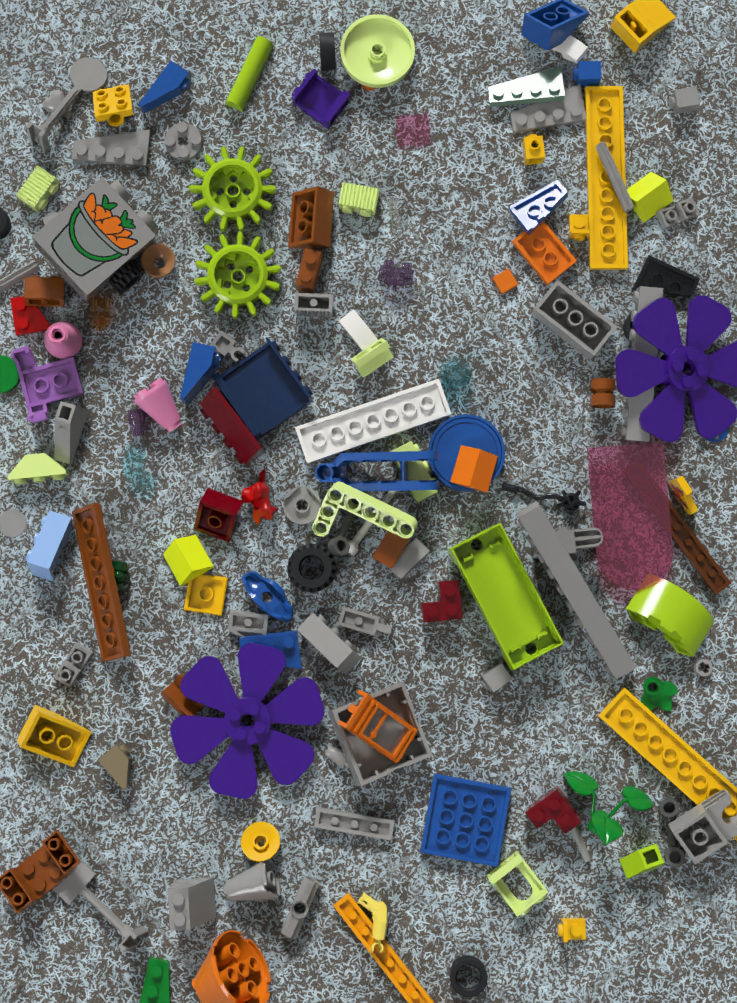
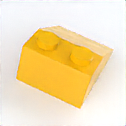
[17,705,92,767]

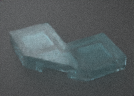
[120,444,156,493]

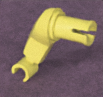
[357,892,388,954]

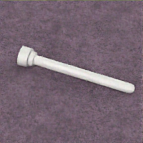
[348,478,400,557]

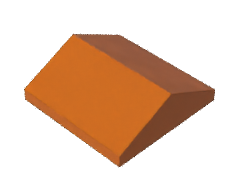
[450,445,498,493]

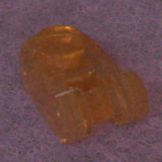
[90,297,111,331]

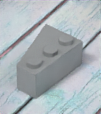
[297,612,362,675]

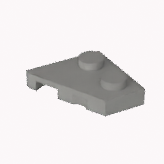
[228,610,269,637]

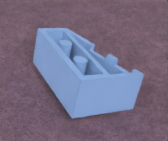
[26,510,73,582]

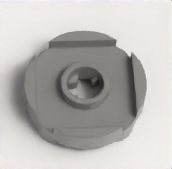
[164,122,202,161]
[283,486,321,525]

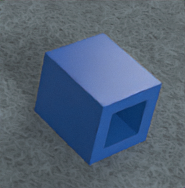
[573,61,601,86]

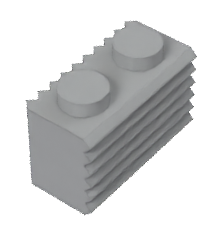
[294,293,334,318]

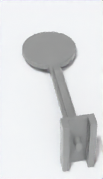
[26,57,107,155]

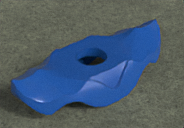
[241,571,293,623]

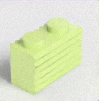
[16,165,60,212]
[338,182,380,217]

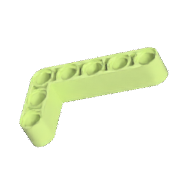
[312,482,418,539]

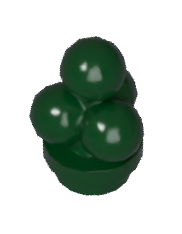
[112,561,129,593]

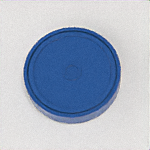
[428,414,505,492]

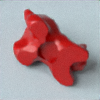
[241,470,279,524]

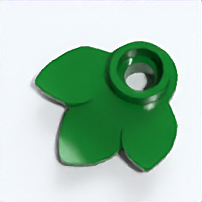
[641,677,678,711]

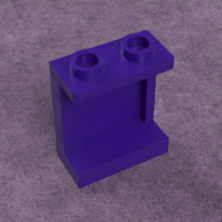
[292,69,350,129]

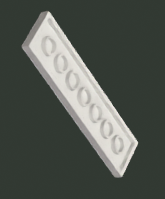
[295,379,451,464]

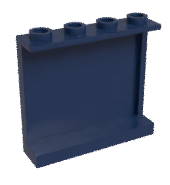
[212,337,313,441]

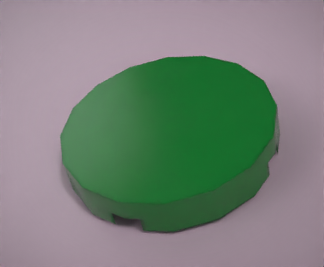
[0,355,20,393]

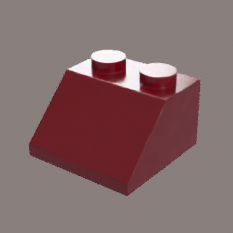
[194,488,243,542]

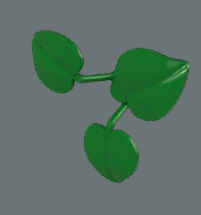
[563,771,654,846]

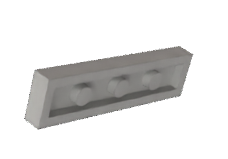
[314,807,395,841]

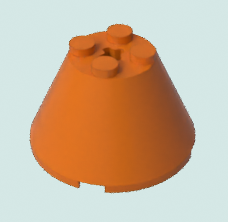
[192,930,271,1003]

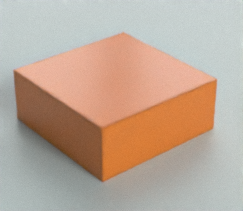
[492,268,518,295]

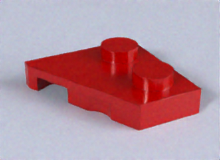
[10,296,51,336]

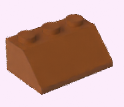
[288,186,334,250]

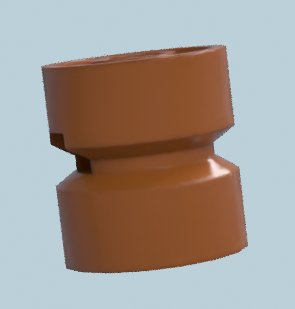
[590,378,615,408]

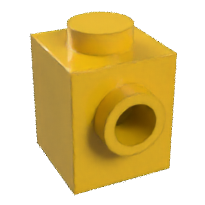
[522,134,545,165]

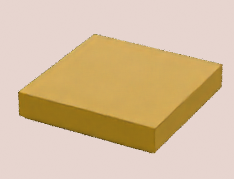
[184,574,228,616]

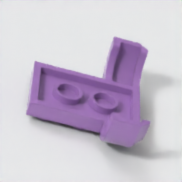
[10,346,84,424]

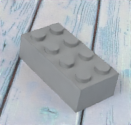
[531,280,618,360]

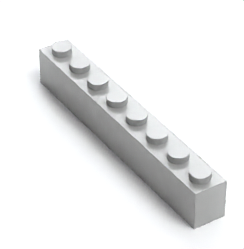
[621,286,663,442]

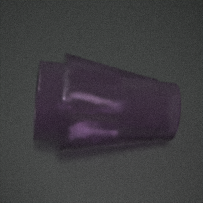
[126,409,146,437]

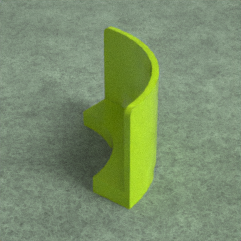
[626,574,714,657]

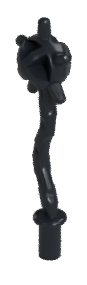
[501,483,586,515]

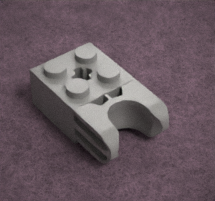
[531,527,603,559]
[668,790,737,864]

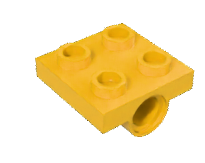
[92,84,134,127]

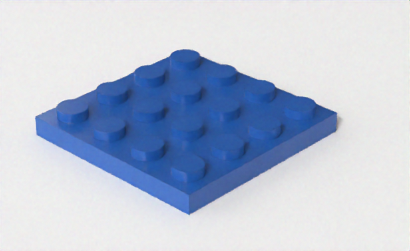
[420,773,511,867]

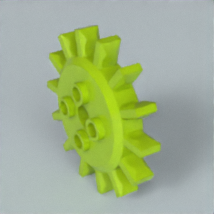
[189,146,276,233]
[194,231,281,320]

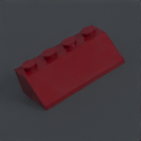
[199,386,265,466]

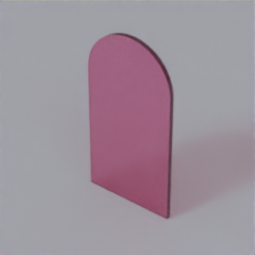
[587,442,673,591]

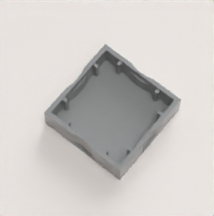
[328,681,433,786]

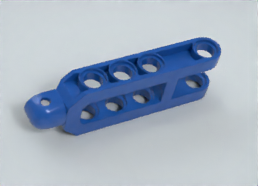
[315,451,439,491]

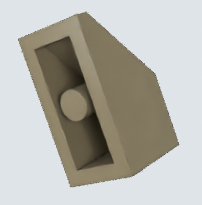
[98,743,132,790]

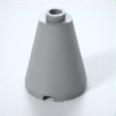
[223,859,281,901]

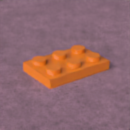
[512,221,577,286]

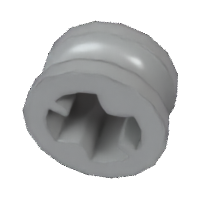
[693,659,713,677]

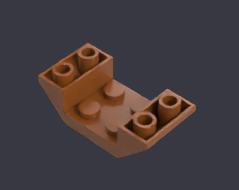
[0,830,81,914]

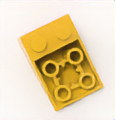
[610,0,676,53]

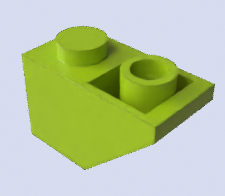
[619,844,664,879]

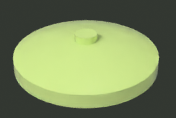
[340,14,415,88]

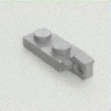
[338,606,393,636]

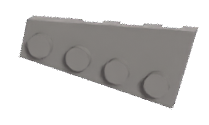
[510,84,586,133]
[72,129,151,167]

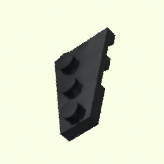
[632,255,700,297]

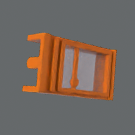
[337,690,418,764]

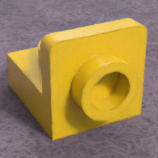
[569,214,590,241]
[557,918,586,943]

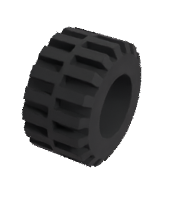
[287,543,336,592]

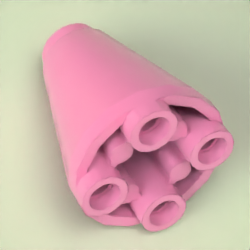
[44,321,83,359]
[133,378,182,432]

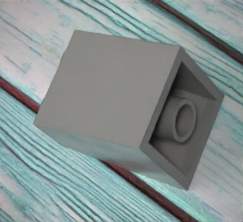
[168,877,216,931]

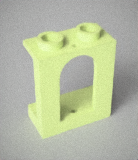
[486,851,548,917]

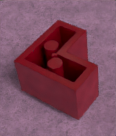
[421,580,463,623]
[525,785,581,834]

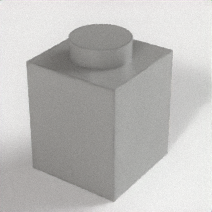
[669,86,700,114]
[480,662,512,693]

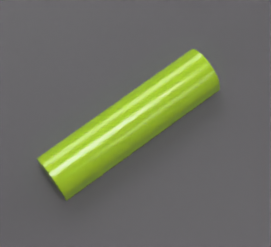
[225,36,273,112]

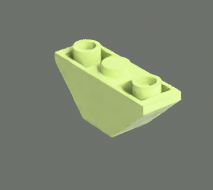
[8,453,70,485]

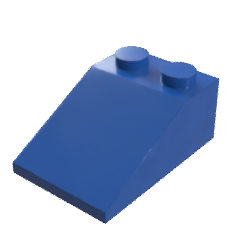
[521,0,589,50]
[180,342,222,405]

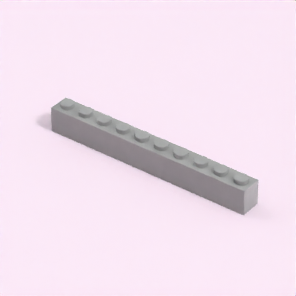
[516,501,636,679]

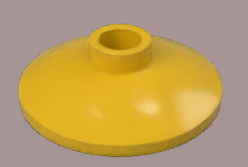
[241,822,280,862]

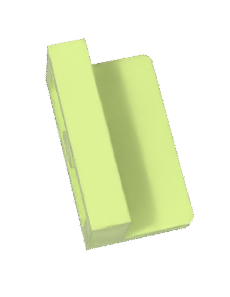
[351,338,393,378]

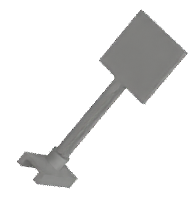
[53,856,148,952]

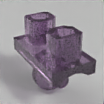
[378,260,414,291]

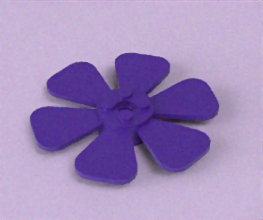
[615,295,737,442]
[170,643,324,799]

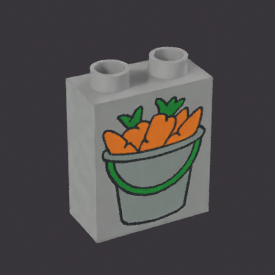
[32,177,157,302]

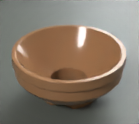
[141,243,175,278]

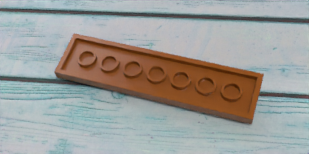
[72,503,131,662]

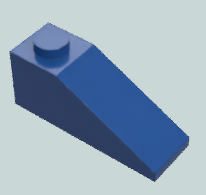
[138,60,191,113]

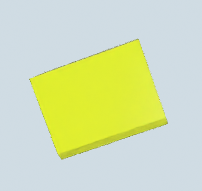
[627,172,674,223]
[163,535,214,587]

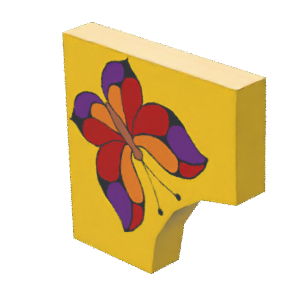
[667,476,698,515]

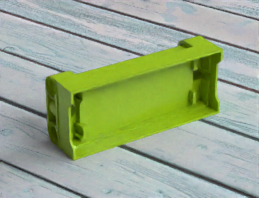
[447,523,564,670]

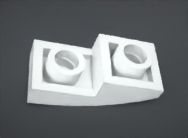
[551,36,589,63]
[339,309,378,351]

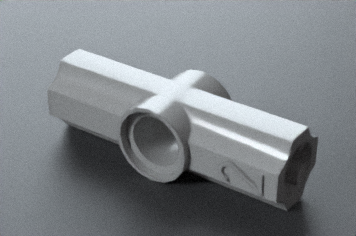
[280,875,320,939]

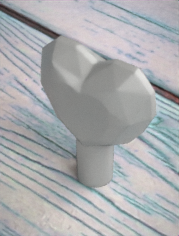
[43,90,73,120]

